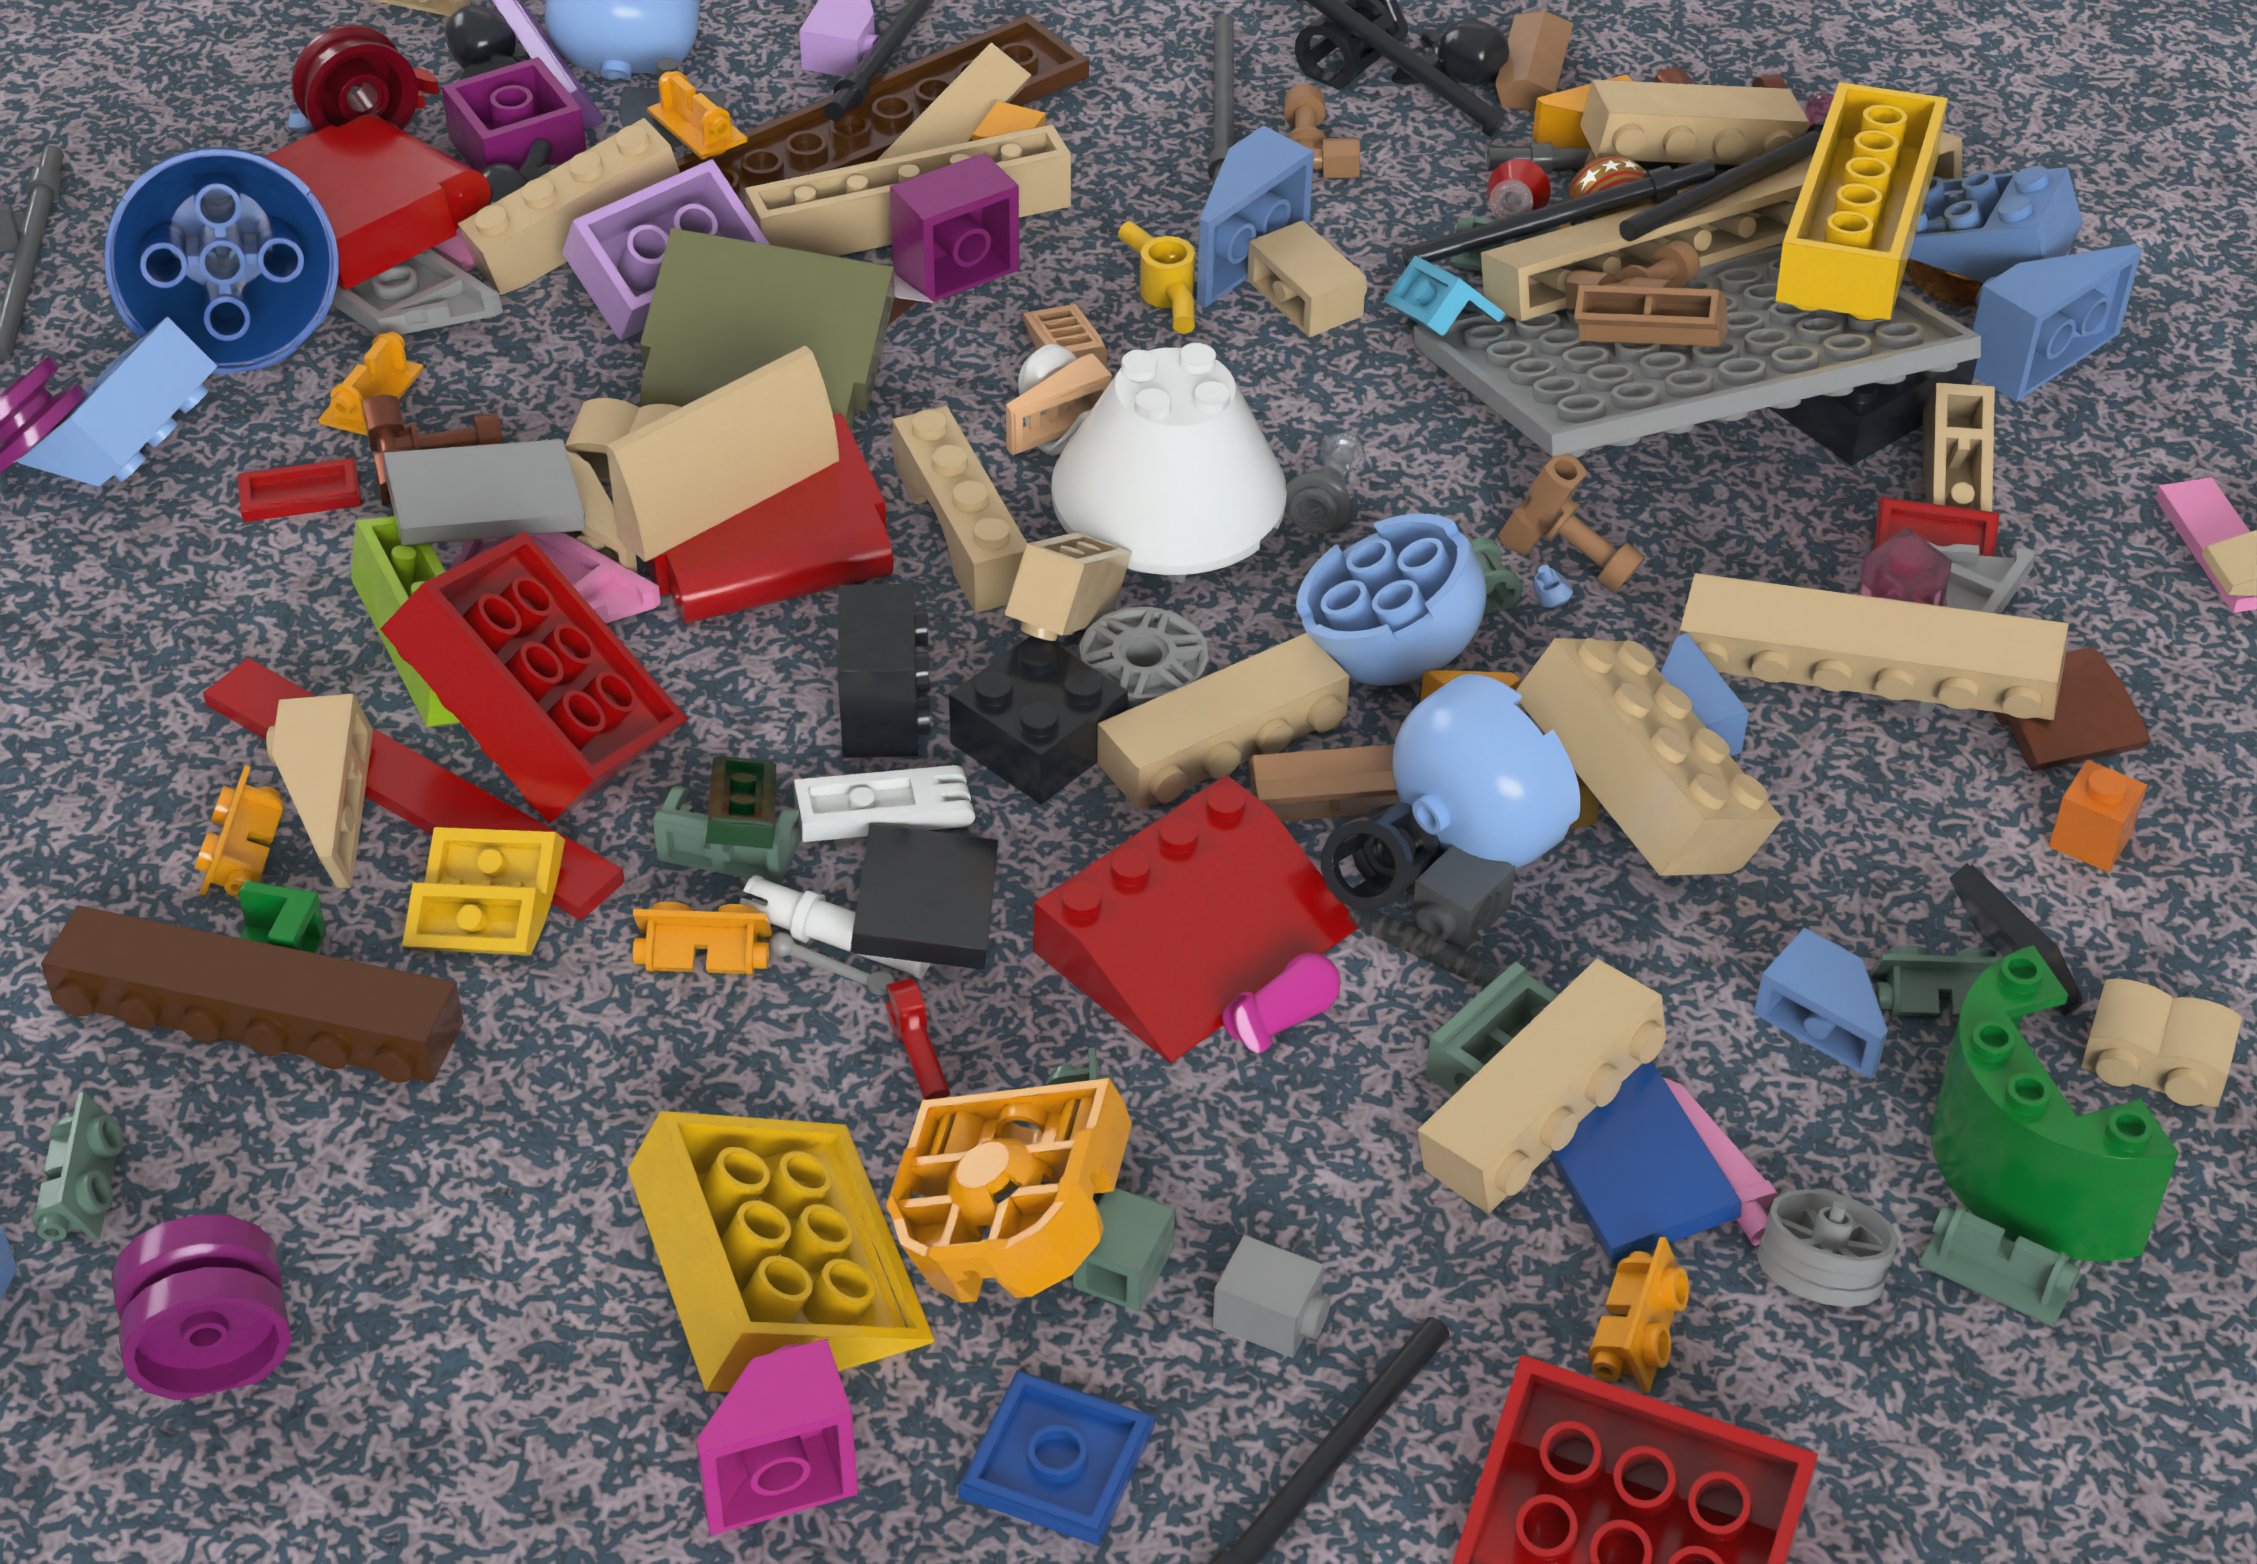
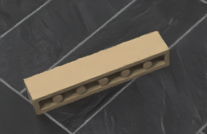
[745,124,1071,257]
[1680,573,2069,720]

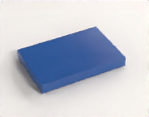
[1549,1061,1742,1264]

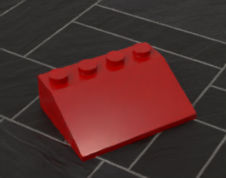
[380,531,688,824]
[1033,775,1360,1064]
[1452,1354,1818,1564]

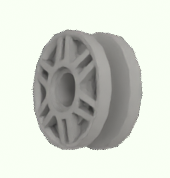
[1079,607,1209,710]

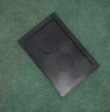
[850,823,998,970]

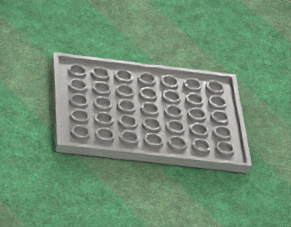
[1413,245,1981,458]

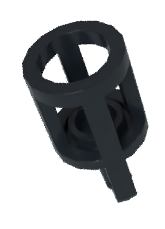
[1295,0,1408,90]
[1321,801,1444,911]

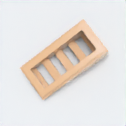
[1023,304,1107,368]
[1006,353,1112,456]

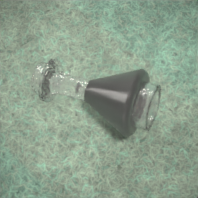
[1285,433,1366,534]

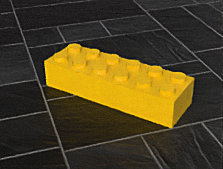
[1775,82,1948,320]

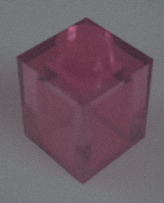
[1858,527,1952,606]

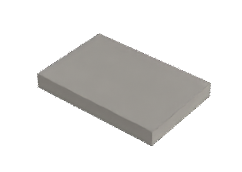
[383,439,585,545]

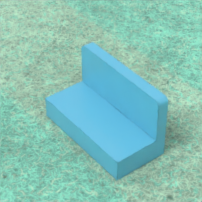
[1383,255,1506,337]

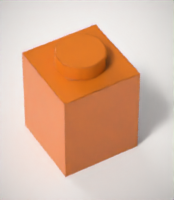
[2048,760,2148,872]

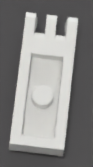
[794,765,975,842]

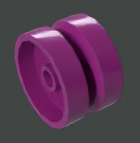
[111,1215,292,1400]

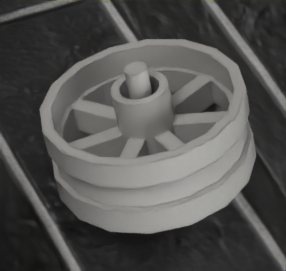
[1757,1189,1899,1307]

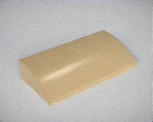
[606,346,839,562]

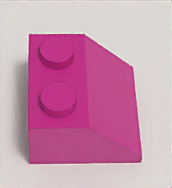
[696,1339,858,1536]

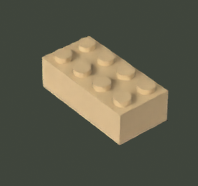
[1516,638,1783,876]

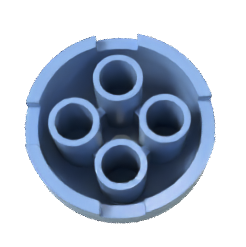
[545,0,700,80]
[1296,513,1486,686]
[1392,674,1580,869]

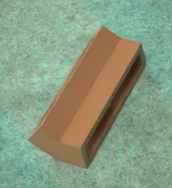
[1495,11,1574,111]
[1248,744,1401,822]

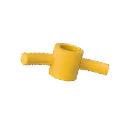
[1118,221,1195,334]

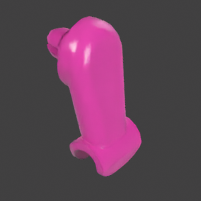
[1222,952,1341,1053]

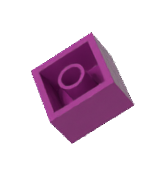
[441,57,587,172]
[890,152,1020,305]

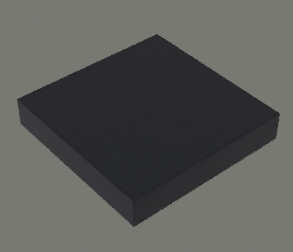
[1949,863,2083,1016]

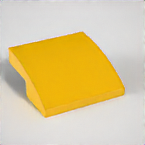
[402,827,565,956]

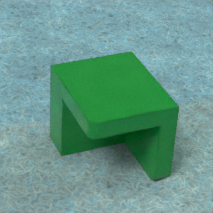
[238,881,326,954]

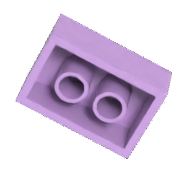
[562,159,770,341]

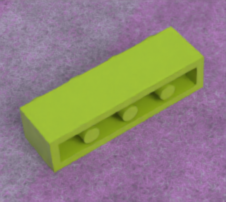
[351,516,460,727]

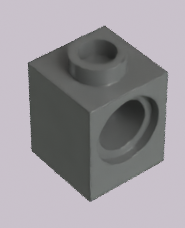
[1411,845,1516,951]

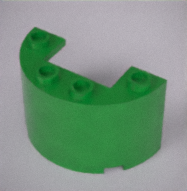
[1931,945,2179,1261]

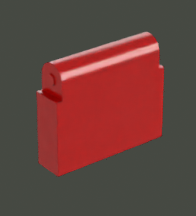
[264,114,491,291]
[643,413,894,625]

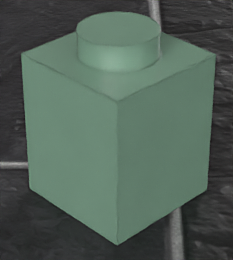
[1073,1187,1175,1312]

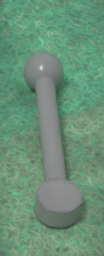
[769,932,894,995]

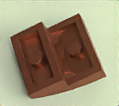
[1992,647,2151,771]

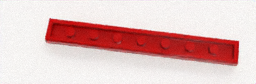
[203,658,625,921]

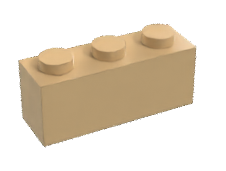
[1005,532,1132,641]

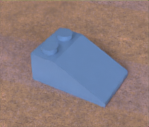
[1197,125,1314,308]
[1972,245,2142,402]

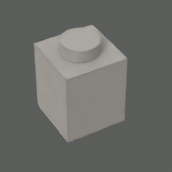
[1213,1235,1331,1358]

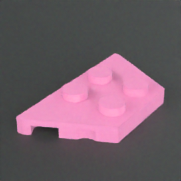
[449,532,661,623]

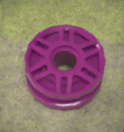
[0,355,88,474]

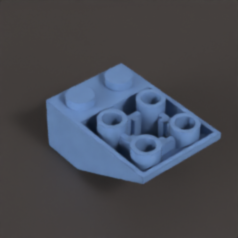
[1909,166,2083,283]

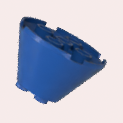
[104,147,339,374]

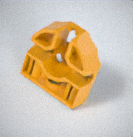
[886,1078,1132,1303]

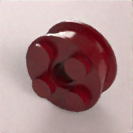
[291,24,419,132]

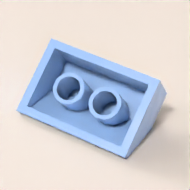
[17,316,218,487]

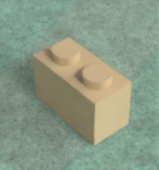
[1247,220,1367,337]

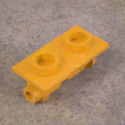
[647,71,747,160]
[318,331,424,436]
[194,765,285,897]
[633,902,773,975]
[1588,1237,1689,1394]

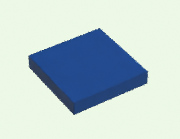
[958,1370,1155,1546]

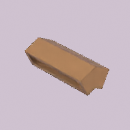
[1574,285,1728,347]

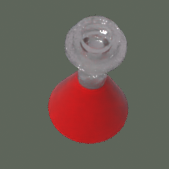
[1487,159,1551,220]

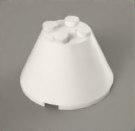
[1051,343,1287,575]

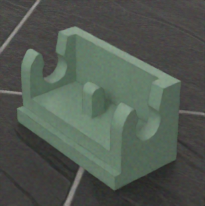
[653,786,802,885]
[1426,961,1558,1095]

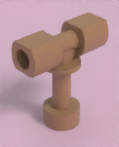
[1284,84,1360,178]
[1565,240,1700,310]
[1498,454,1646,594]

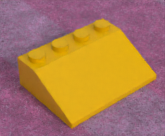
[627,1111,935,1392]

